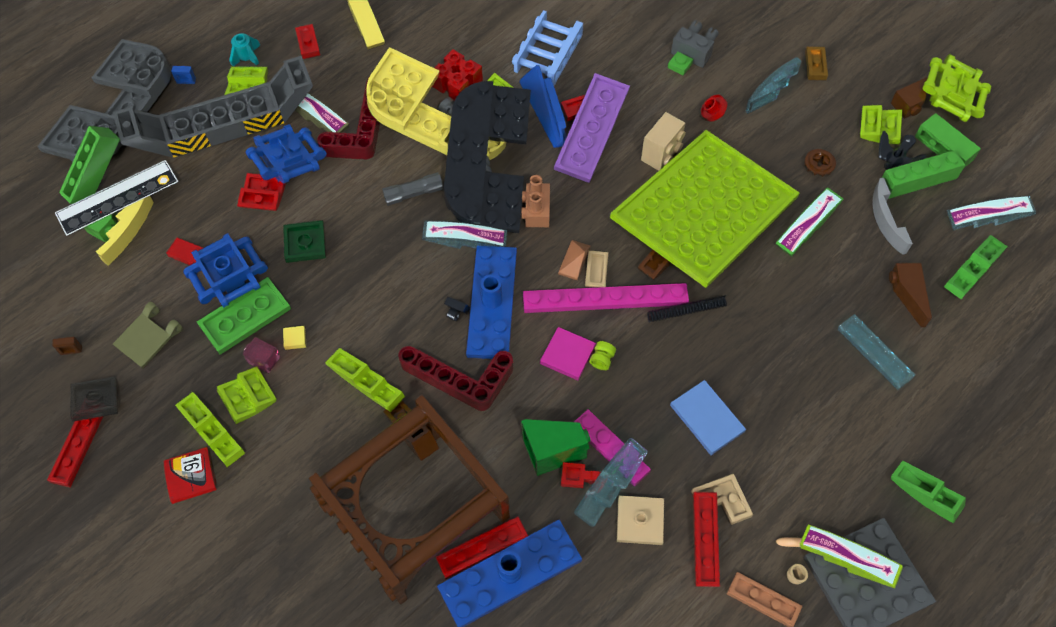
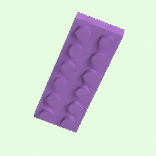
[554,73,630,183]

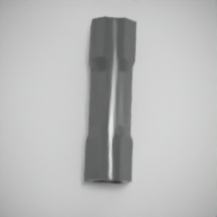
[382,172,443,206]

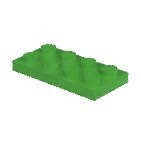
[197,277,291,355]

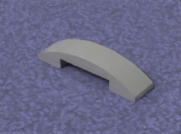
[873,178,913,255]

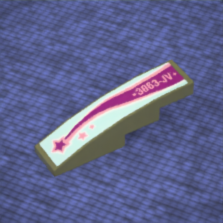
[295,93,349,133]

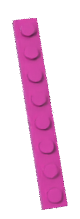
[523,283,689,313]

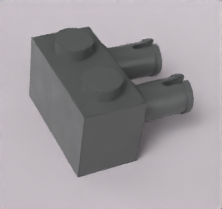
[671,20,719,68]

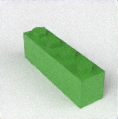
[59,126,120,204]
[882,150,965,199]

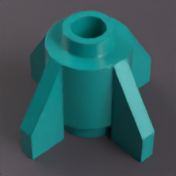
[229,33,260,67]

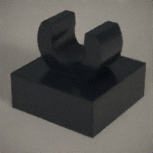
[444,296,470,321]

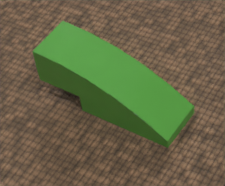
[891,461,966,523]

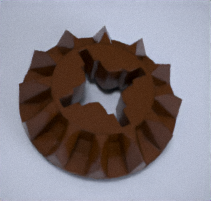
[804,149,836,177]

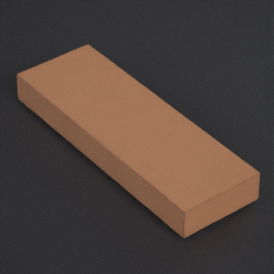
[727,572,802,627]

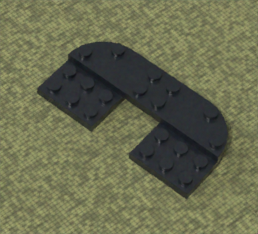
[444,81,531,233]

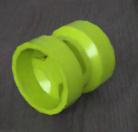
[589,341,616,370]

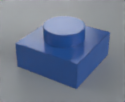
[171,66,196,84]

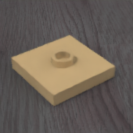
[617,496,664,545]

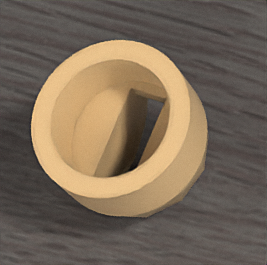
[787,564,808,584]

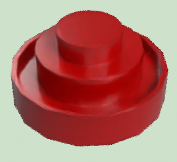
[701,94,727,122]

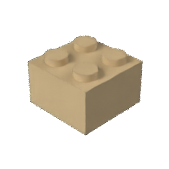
[641,112,686,171]

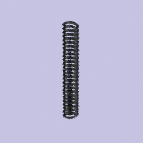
[647,295,727,322]

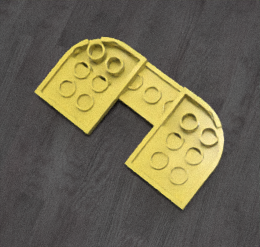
[367,47,507,160]

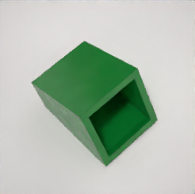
[521,419,590,476]

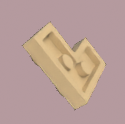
[691,474,753,525]

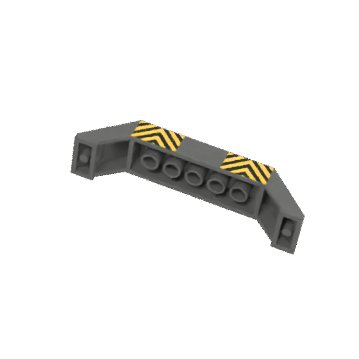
[113,56,313,158]

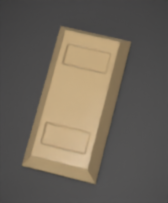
[585,250,608,288]

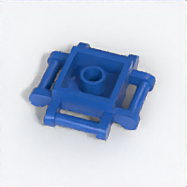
[246,124,327,184]
[183,233,268,308]

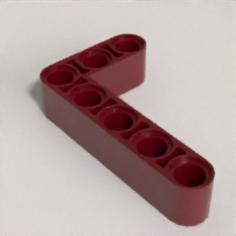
[317,76,380,160]
[398,346,513,411]

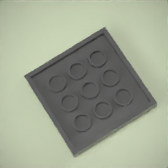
[803,518,936,627]

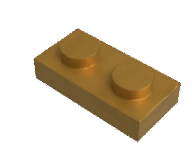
[805,47,828,80]

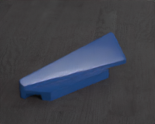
[519,65,567,148]

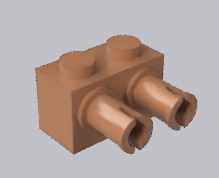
[522,175,550,227]

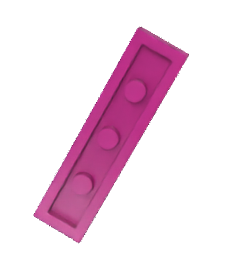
[574,409,651,487]

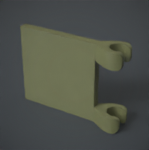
[113,302,183,368]

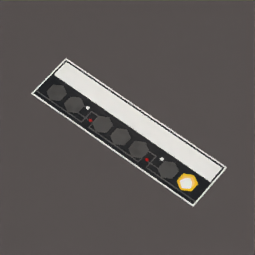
[55,160,178,236]

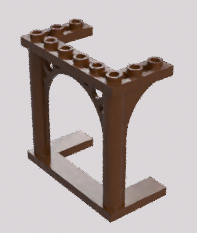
[309,395,510,605]

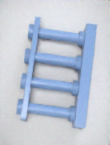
[512,10,583,86]

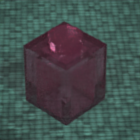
[243,337,280,374]

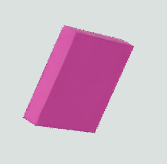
[540,327,596,381]

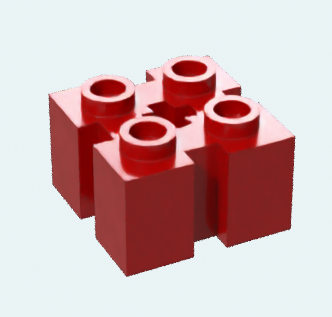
[432,49,483,100]

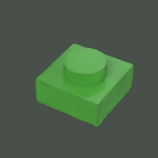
[668,51,693,76]

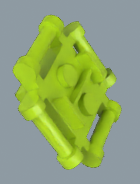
[923,54,991,122]

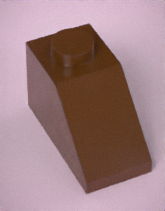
[891,77,927,119]

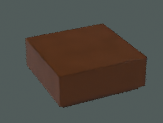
[52,337,82,355]

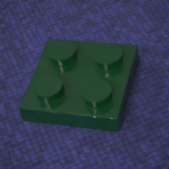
[283,220,326,263]

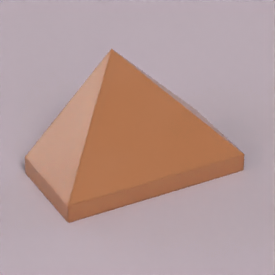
[558,240,591,280]

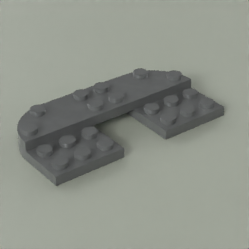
[38,39,171,163]

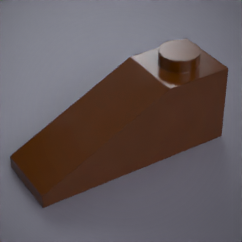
[889,263,932,327]
[383,401,439,461]

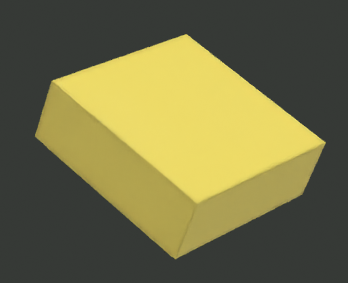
[283,326,306,350]

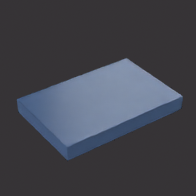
[670,380,746,455]

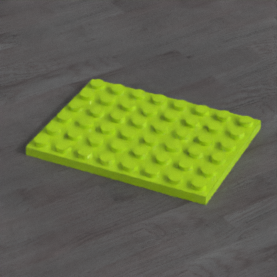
[610,130,799,288]

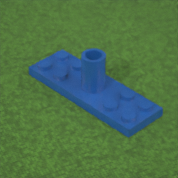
[466,246,517,359]
[437,520,582,627]

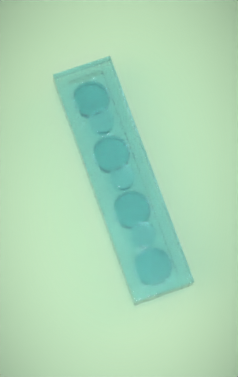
[838,314,915,390]

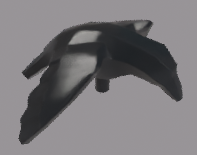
[879,131,927,170]

